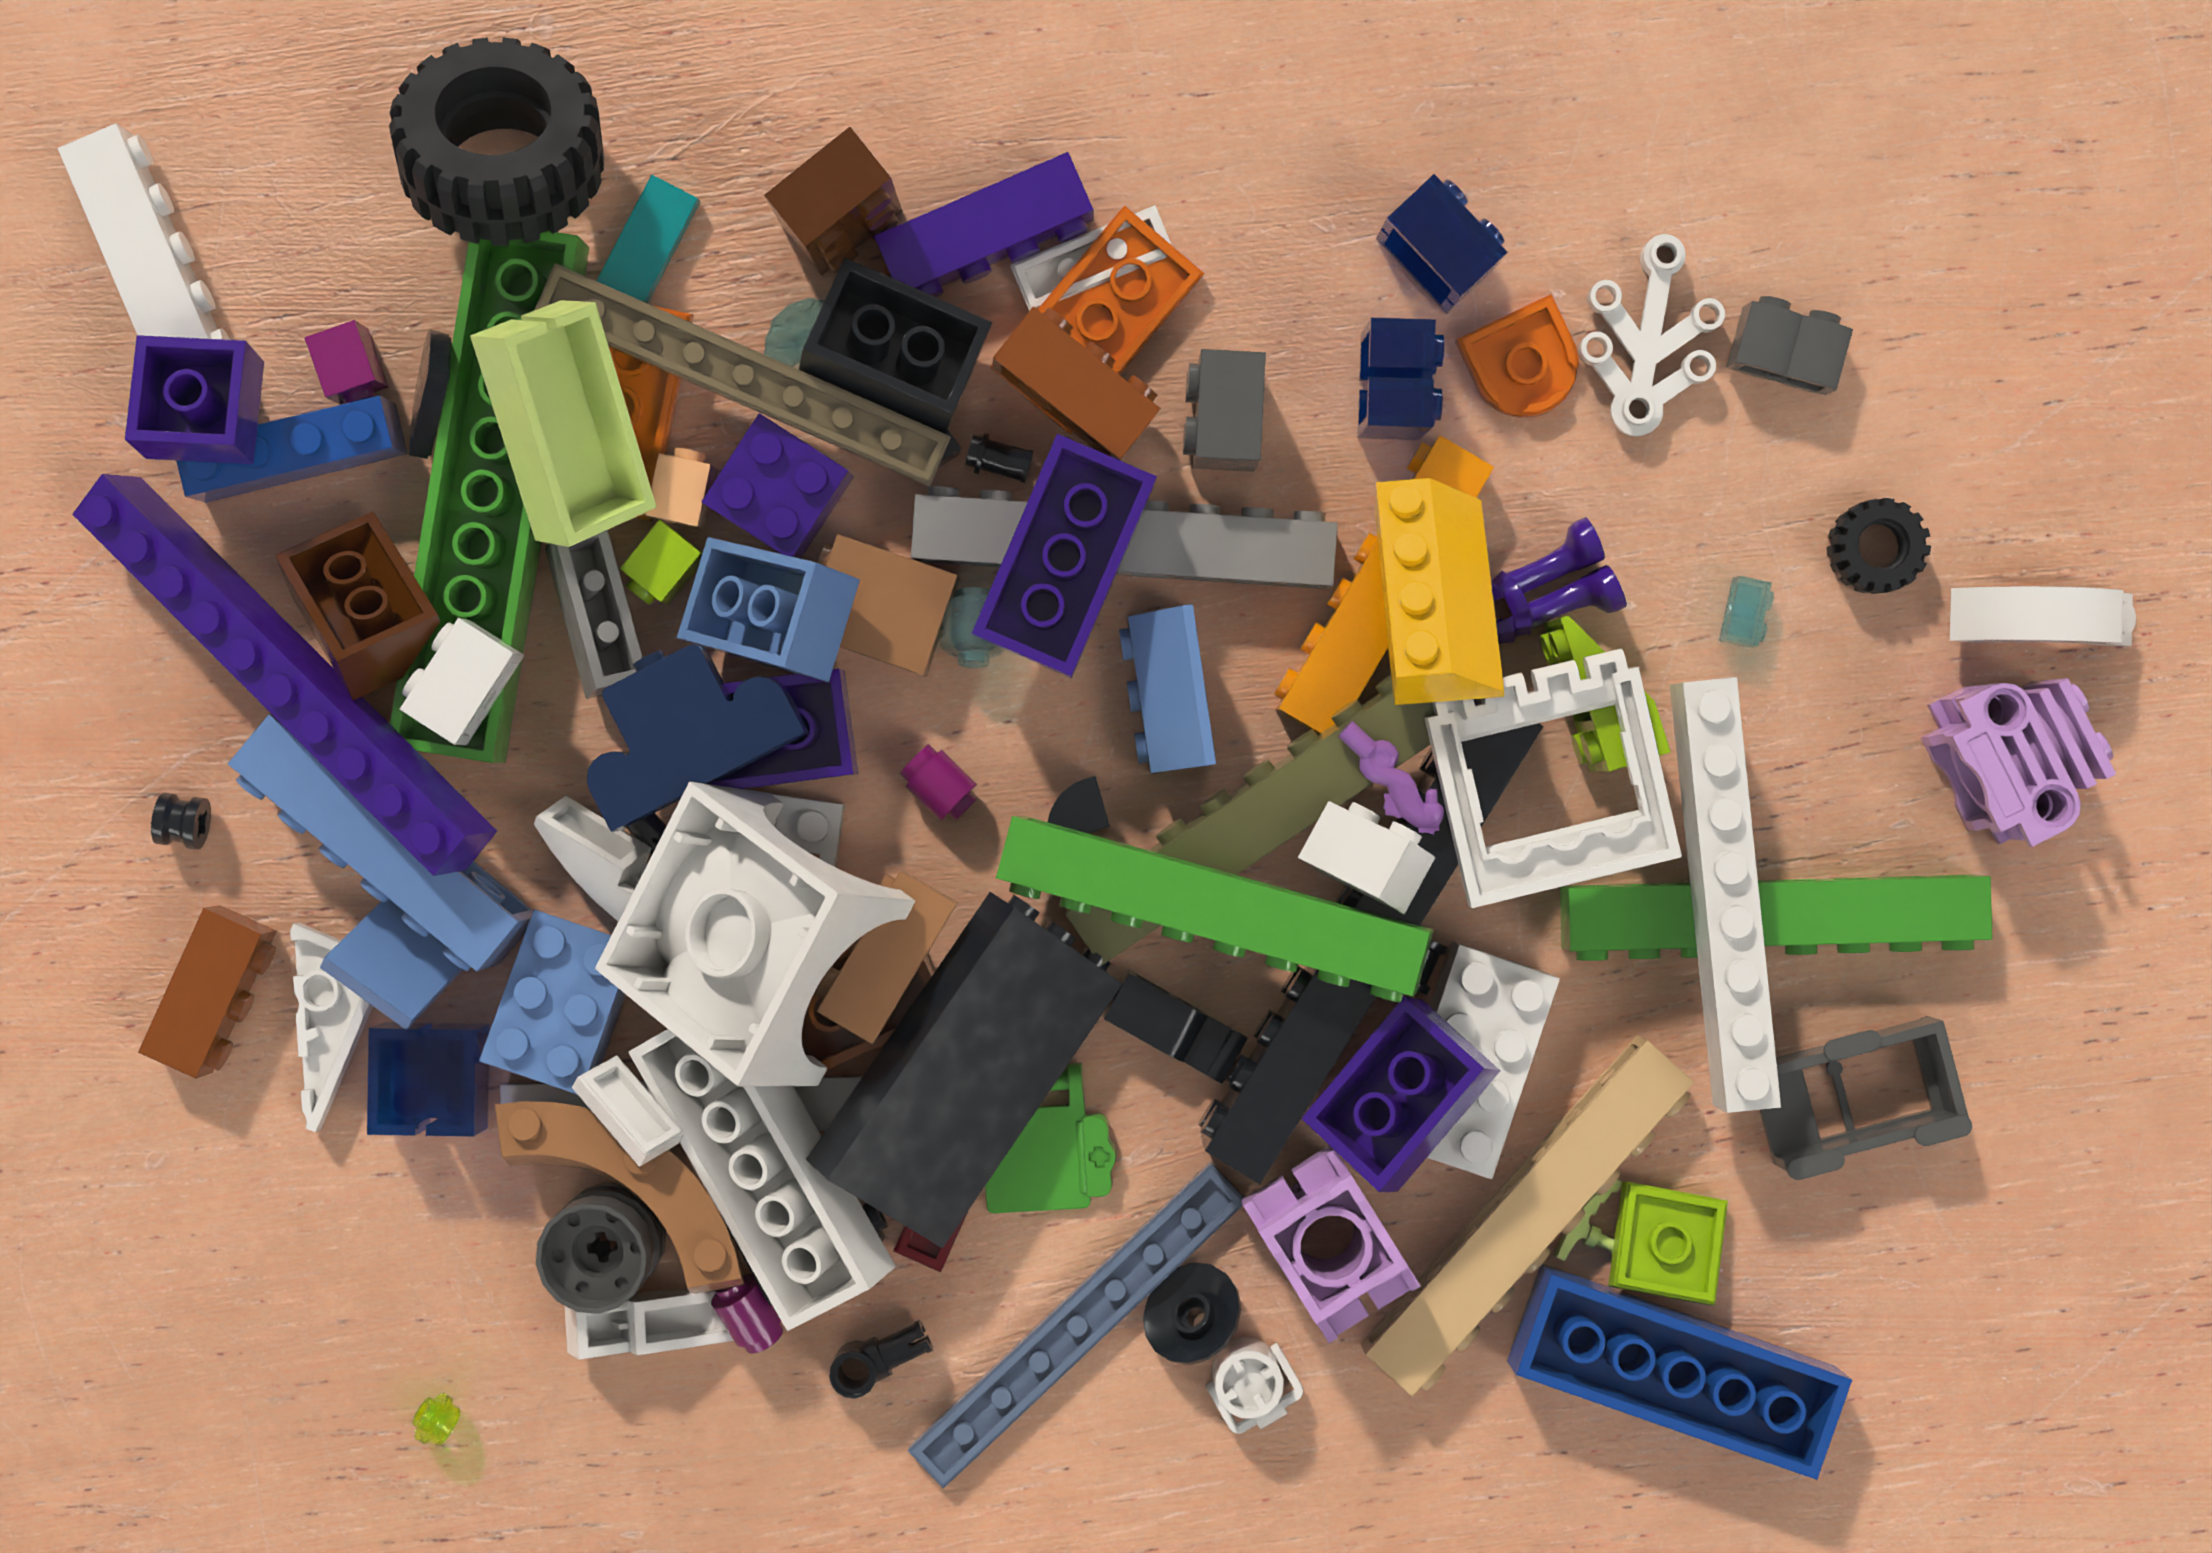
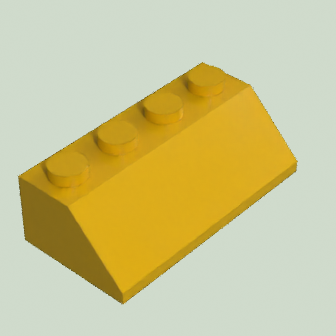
[1375,478,1504,705]

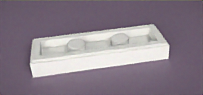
[1010,205,1171,311]

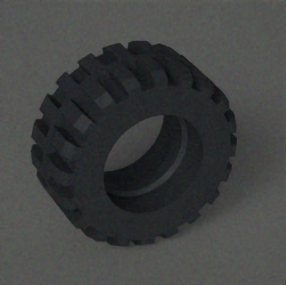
[389,37,604,246]

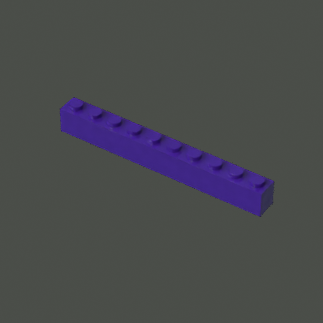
[72,474,497,876]

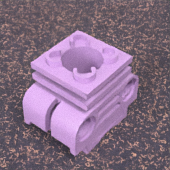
[1921,678,2116,847]
[1241,1145,1420,1343]

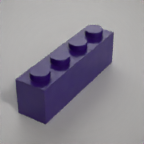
[874,152,1094,298]

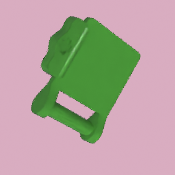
[985,1063,1117,1213]

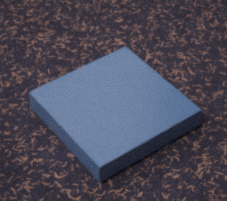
[320,899,463,1030]

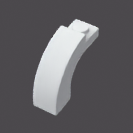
[1950,586,2136,646]

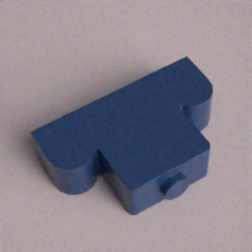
[587,644,810,832]

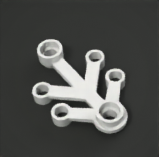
[1578,234,1725,437]

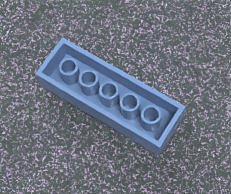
[228,714,533,972]

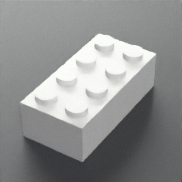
[1427,941,1560,1179]

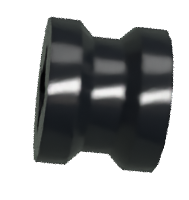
[151,793,211,850]

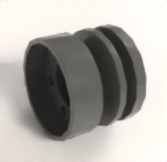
[536,1182,666,1314]

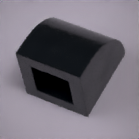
[1048,776,1110,833]

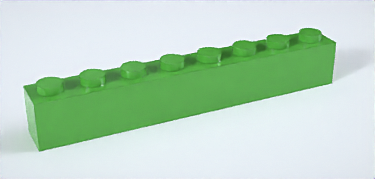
[996,816,1434,1002]
[1560,874,1992,961]

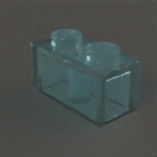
[1719,576,1774,648]

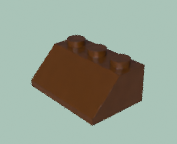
[275,511,440,701]

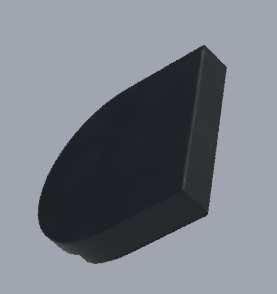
[409,329,452,459]

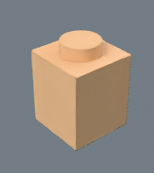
[646,447,718,531]

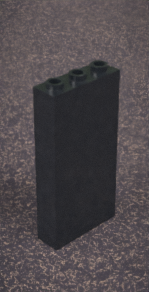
[806,892,1123,1248]

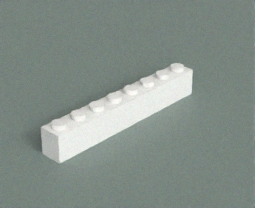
[1670,677,1781,1113]

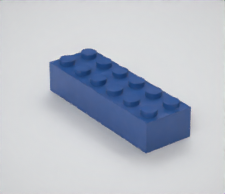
[1507,1264,1852,1480]

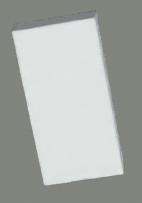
[572,1055,684,1167]

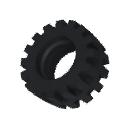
[1827,498,1931,594]

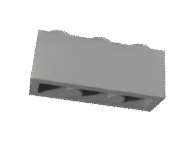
[545,530,643,699]

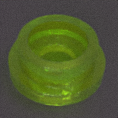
[412,1393,461,1446]

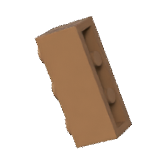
[815,870,958,1045]

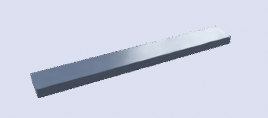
[908,1161,1245,1489]

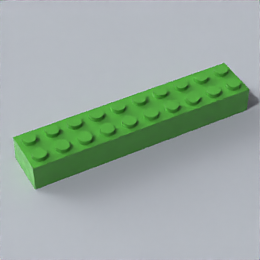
[390,231,590,763]

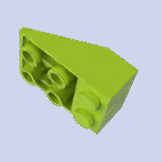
[1540,616,1671,772]

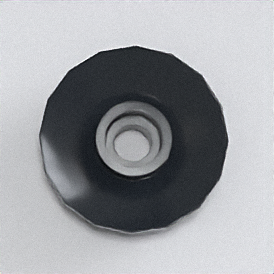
[1143,1263,1242,1365]

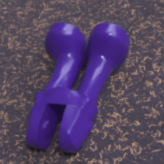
[1491,517,1627,644]

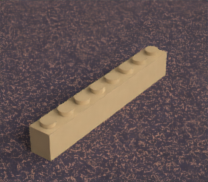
[1360,1035,1694,1397]

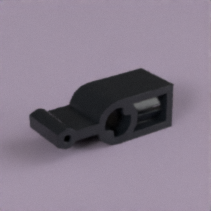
[1103,970,1248,1084]

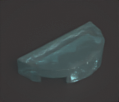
[764,298,825,367]

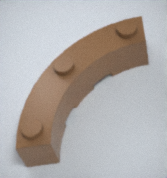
[495,1101,745,1294]

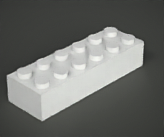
[628,1029,896,1331]

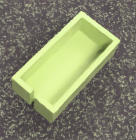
[470,300,657,547]

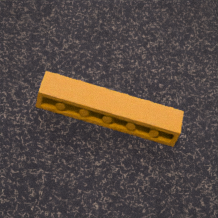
[1273,435,1494,735]

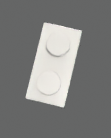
[400,618,525,745]
[1298,801,1435,914]

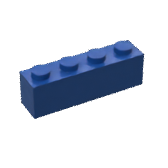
[176,395,408,503]

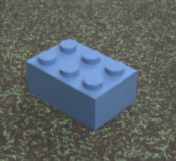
[677,537,860,682]
[479,909,626,1095]

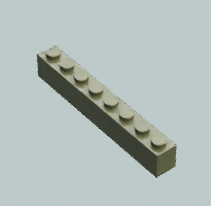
[1065,675,1435,965]

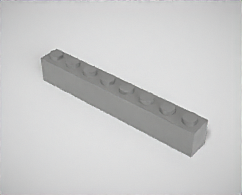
[911,486,1338,589]

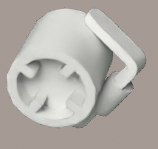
[1205,1337,1303,1434]

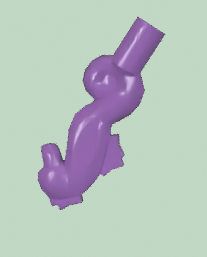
[1338,721,1444,835]

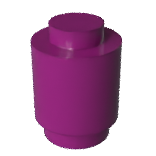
[899,744,977,822]
[711,1274,783,1354]

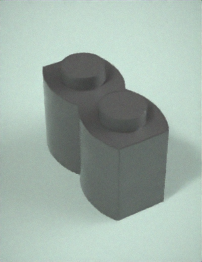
[1726,296,1853,395]

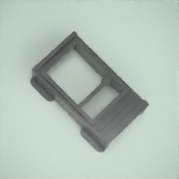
[1760,1016,1972,1180]

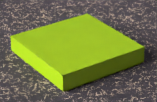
[1608,1181,1728,1306]

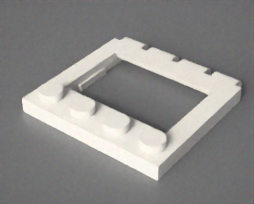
[1424,649,1682,908]

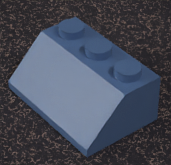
[1119,604,1216,773]

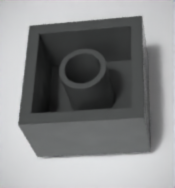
[1183,349,1266,472]

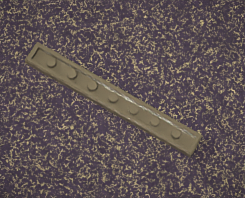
[535,263,951,487]

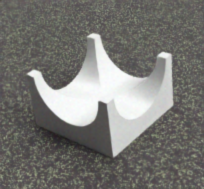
[595,781,915,1086]

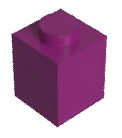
[304,320,389,404]

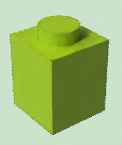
[620,519,703,605]

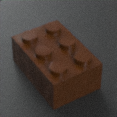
[764,127,902,276]

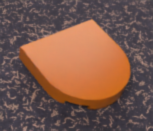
[1455,294,1579,418]

